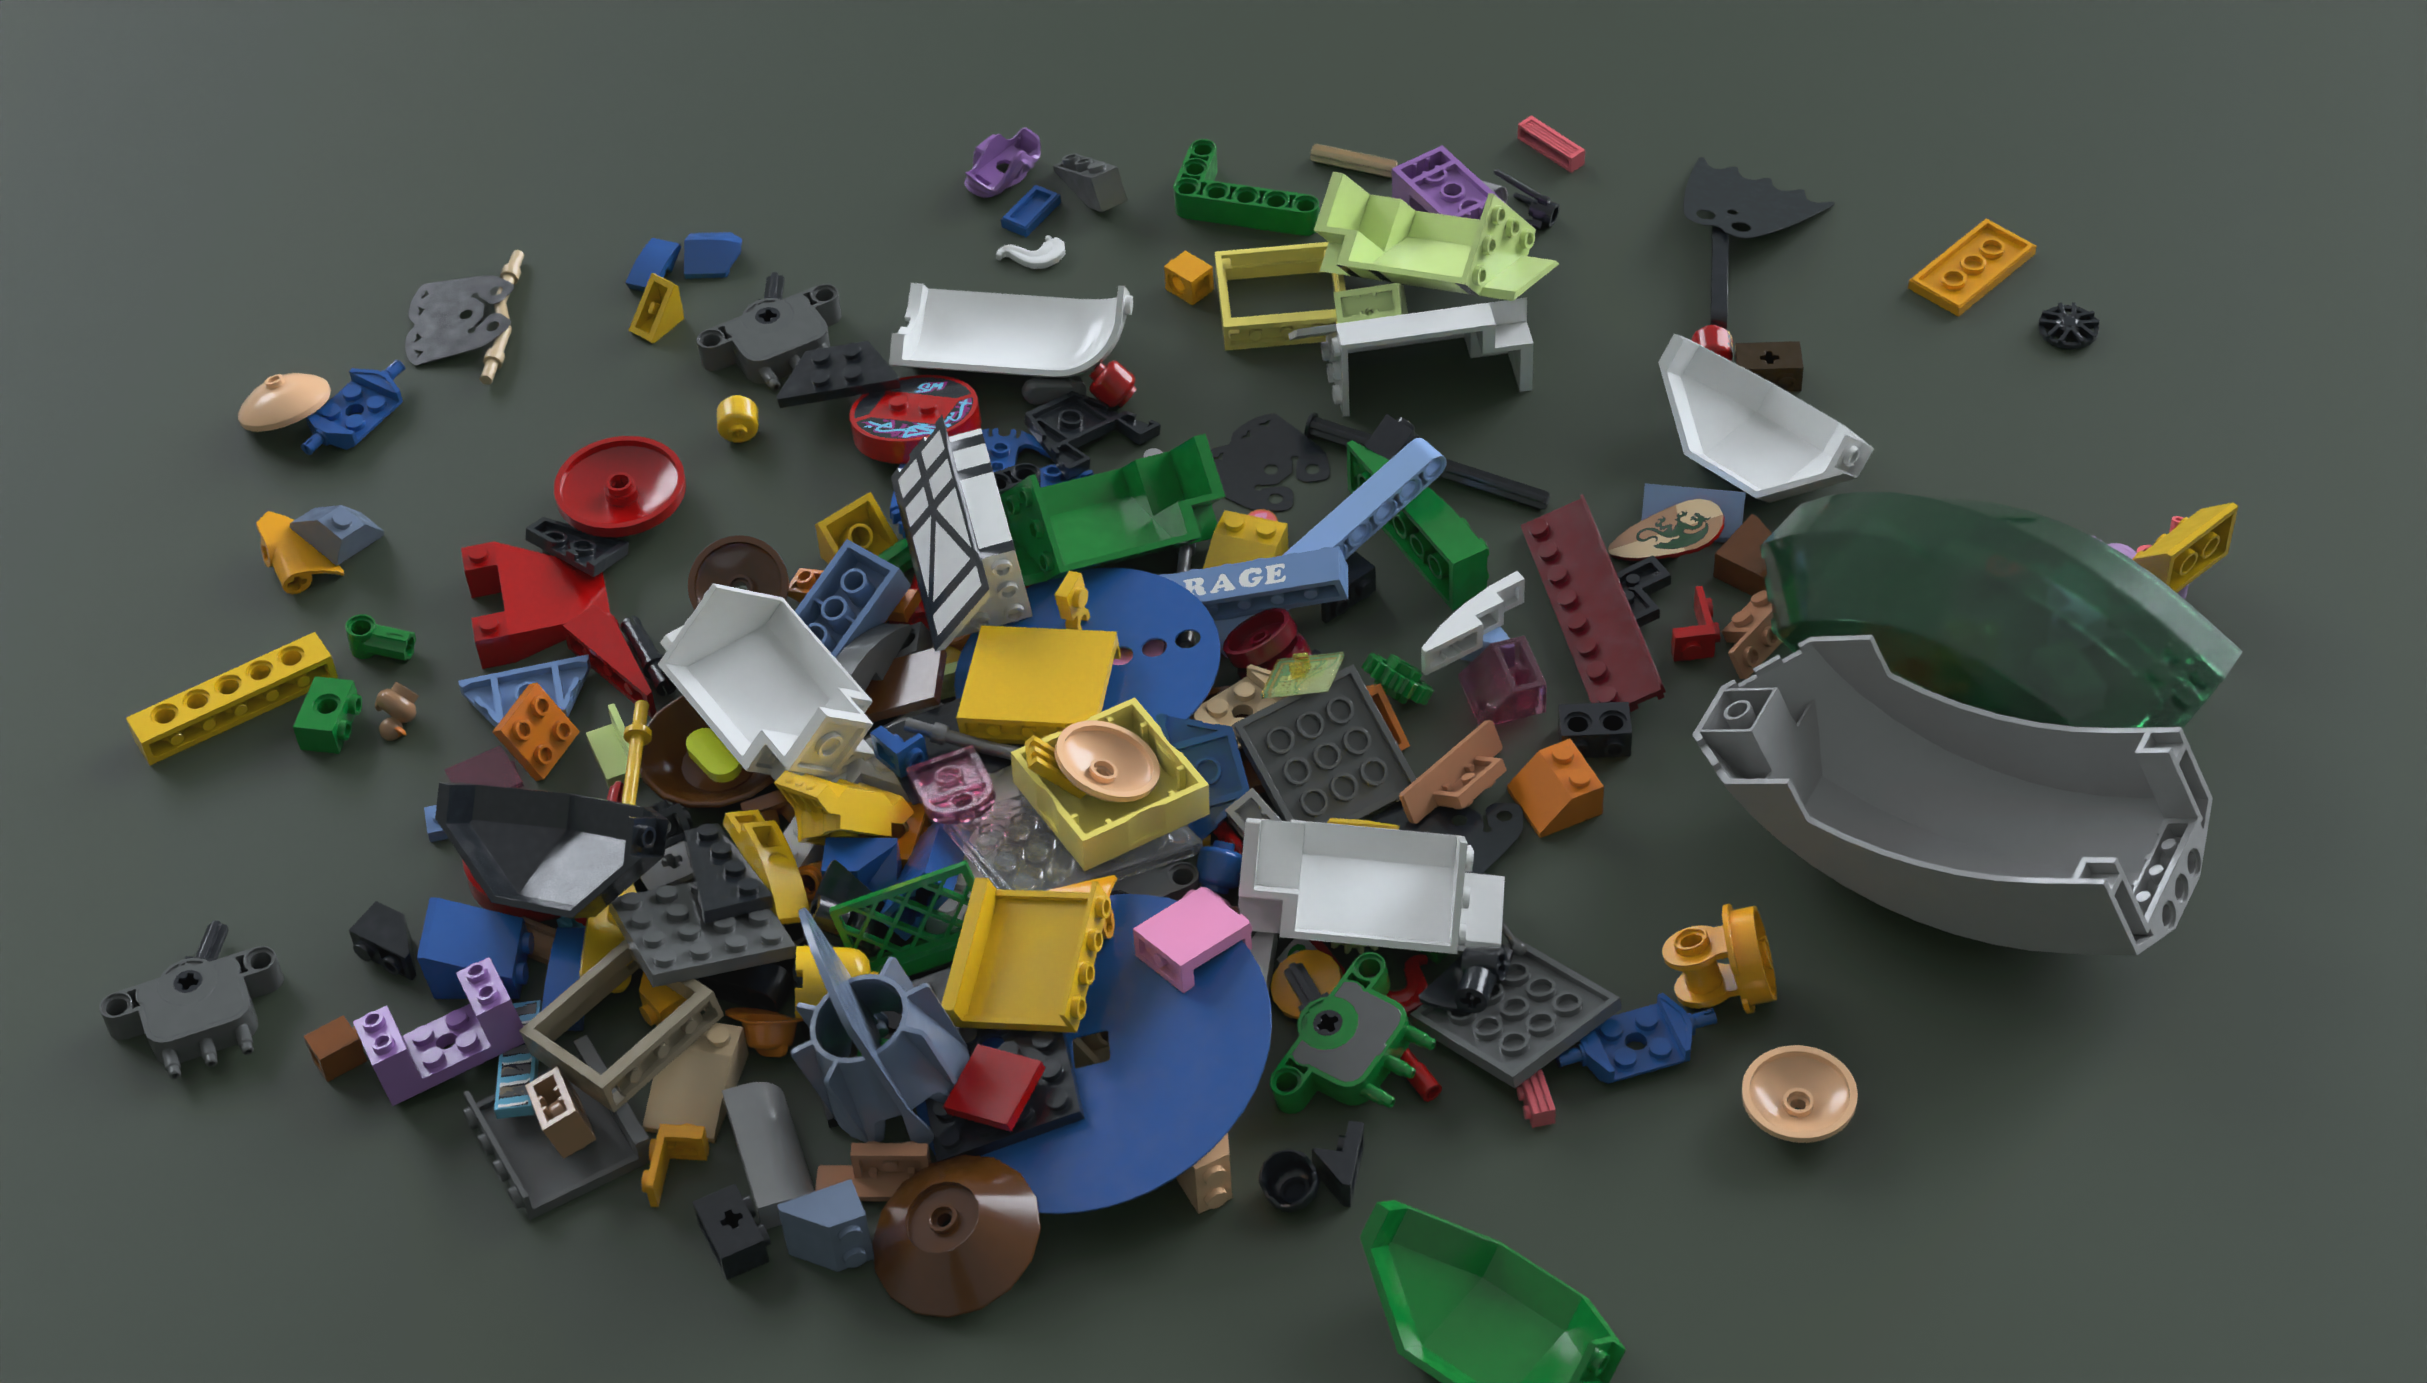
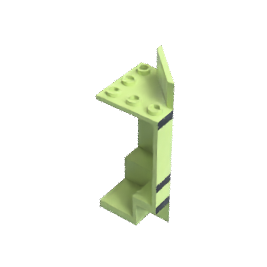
[1314,172,1559,301]

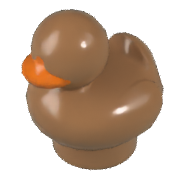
[375,681,419,741]

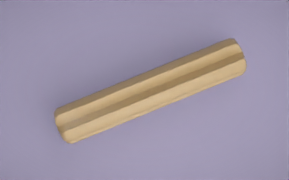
[1310,144,1398,178]

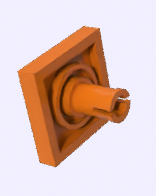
[492,682,580,781]

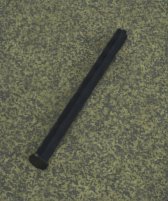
[1304,412,1550,510]

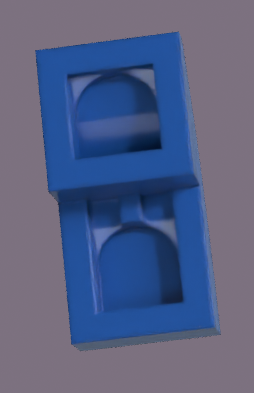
[626,238,682,292]

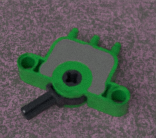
[1270,952,1436,1114]

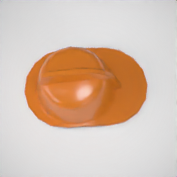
[725,1008,804,1057]

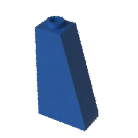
[880,813,970,941]

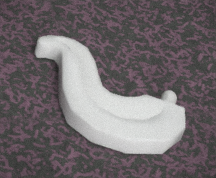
[996,235,1065,269]

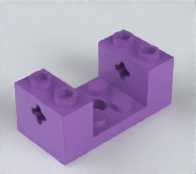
[1392,145,1512,220]
[353,957,525,1106]

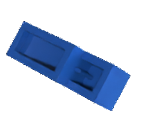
[542,927,586,1031]

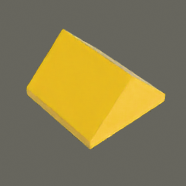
[815,492,899,564]

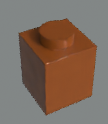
[303,1015,367,1082]

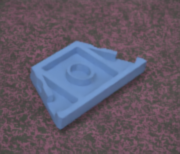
[458,654,591,728]

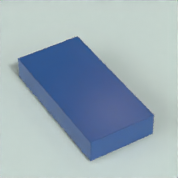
[1001,185,1061,237]

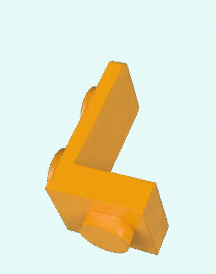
[641,1123,710,1207]

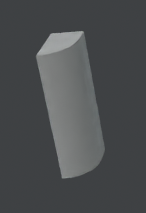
[722,1082,815,1229]

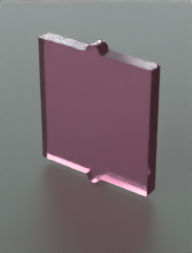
[444,745,524,788]

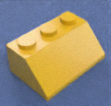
[2129,502,2238,605]

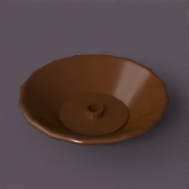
[640,695,775,808]
[872,1154,1041,1318]

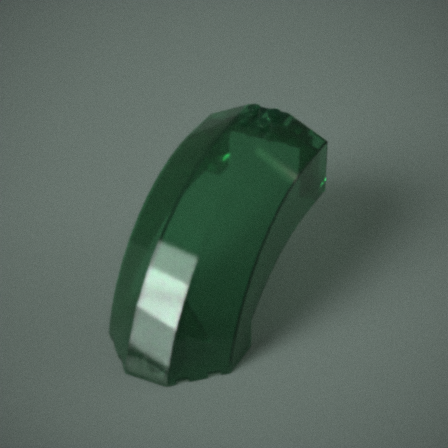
[1760,492,2243,728]

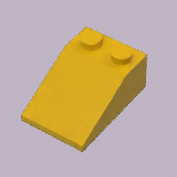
[1203,510,1289,569]

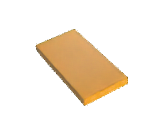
[1908,218,2037,317]

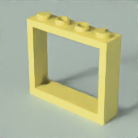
[1215,242,1346,351]

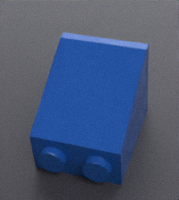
[417,897,534,999]

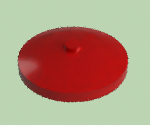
[554,436,686,537]

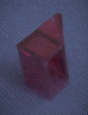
[1458,635,1547,725]

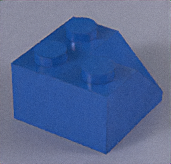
[821,837,903,903]

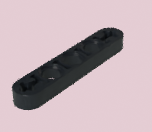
[1710,224,1729,330]

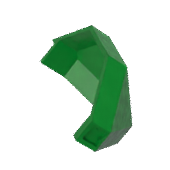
[1360,1200,1626,1383]

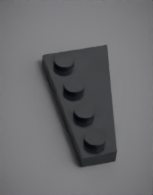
[684,823,773,924]

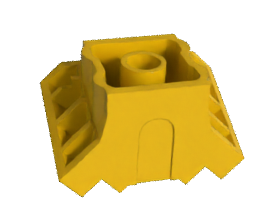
[774,770,914,846]

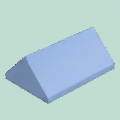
[1641,483,1746,543]

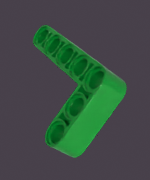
[1173,139,1320,236]

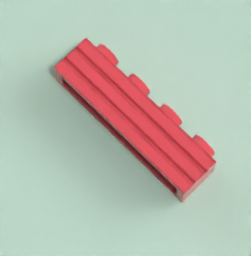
[1518,115,1585,173]
[1516,1069,1556,1128]

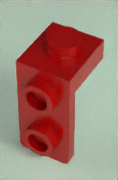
[1671,586,1721,662]

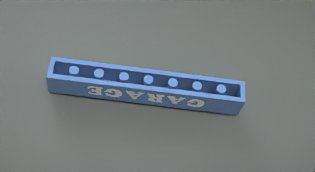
[1159,546,1348,621]

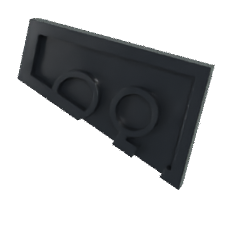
[525,517,629,577]

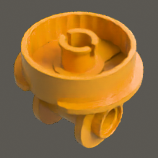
[1662,903,1777,1014]

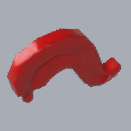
[1386,954,1428,1017]

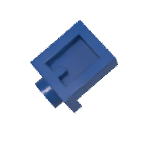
[870,725,928,778]

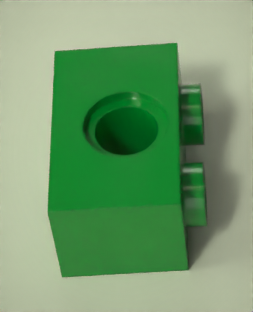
[293,676,362,754]

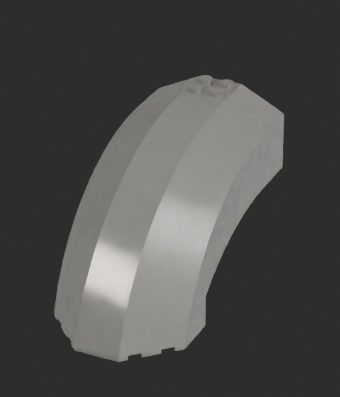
[1692,635,2213,955]

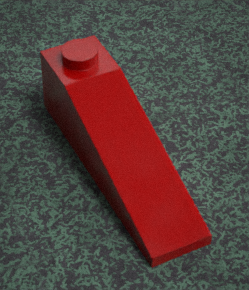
[563,605,656,718]

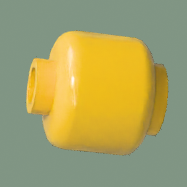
[717,395,759,443]

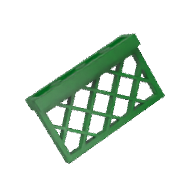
[829,860,975,976]

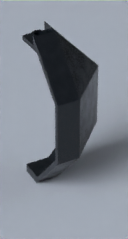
[435,782,669,918]

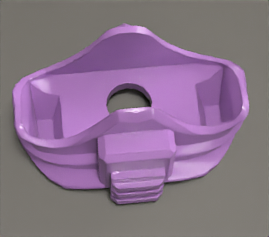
[964,128,1041,198]

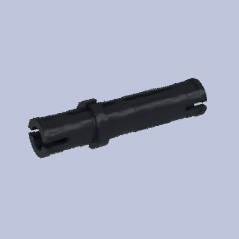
[620,616,677,696]

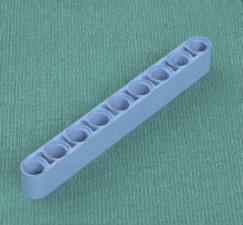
[1214,438,1447,658]

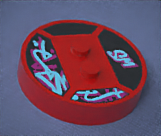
[850,375,981,464]

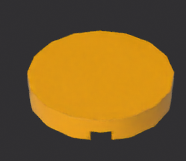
[1270,950,1343,1019]

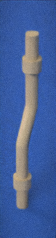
[480,250,524,385]

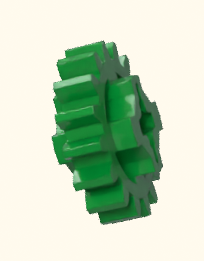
[1361,652,1435,705]

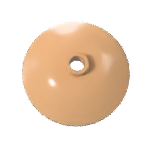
[238,373,331,432]
[1055,720,1160,802]
[1742,1045,1858,1143]

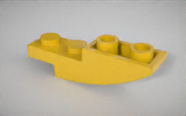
[723,810,809,924]

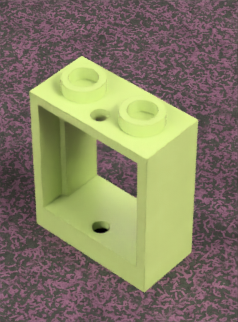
[1333,283,1408,323]

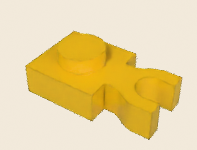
[1054,571,1090,630]

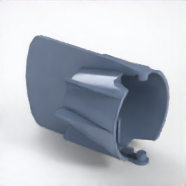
[791,907,970,1145]

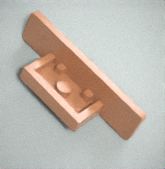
[1721,574,1821,679]
[1399,720,1507,824]
[815,1141,931,1201]

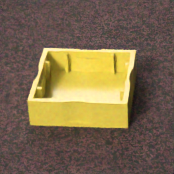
[1011,697,1210,871]

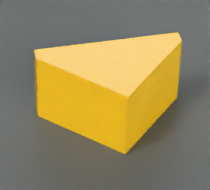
[629,273,685,343]

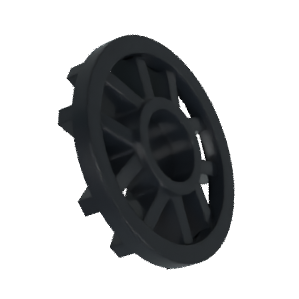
[2038,302,2100,349]

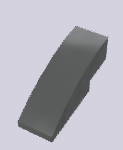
[836,623,912,691]

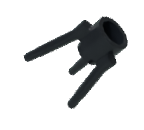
[1494,169,1560,230]

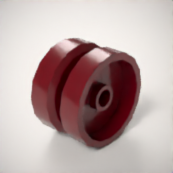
[1223,608,1312,680]

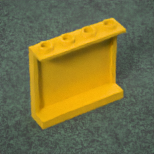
[956,625,1121,745]
[941,878,1111,1033]

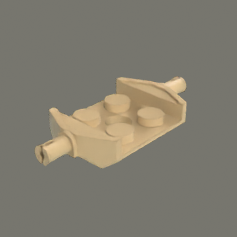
[1190,664,1290,750]

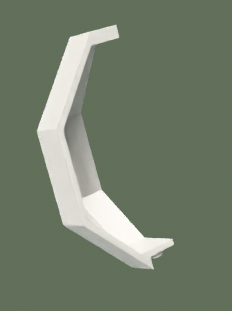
[1658,333,1874,503]

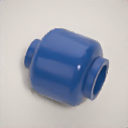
[1196,840,1242,895]

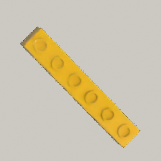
[126,632,339,766]

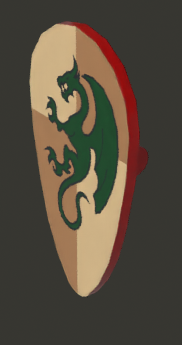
[1608,499,1725,561]

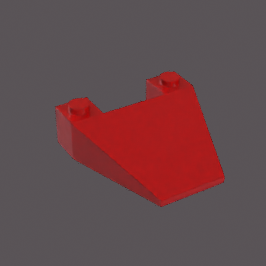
[461,541,610,669]

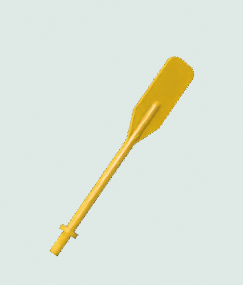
[579,700,652,993]

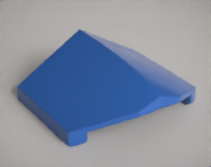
[684,232,742,279]

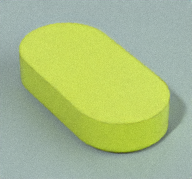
[686,728,742,783]

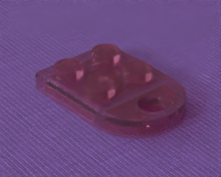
[905,745,996,824]

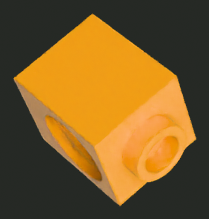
[1164,250,1214,306]

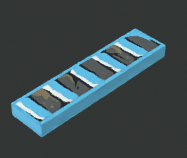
[494,1000,542,1119]

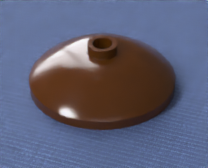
[688,535,789,610]

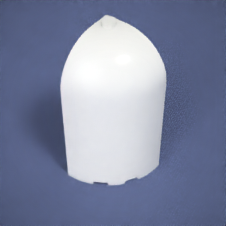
[889,283,1133,378]

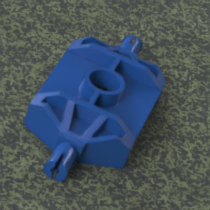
[301,359,405,455]
[1555,993,1717,1083]

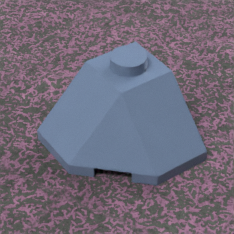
[290,505,384,566]

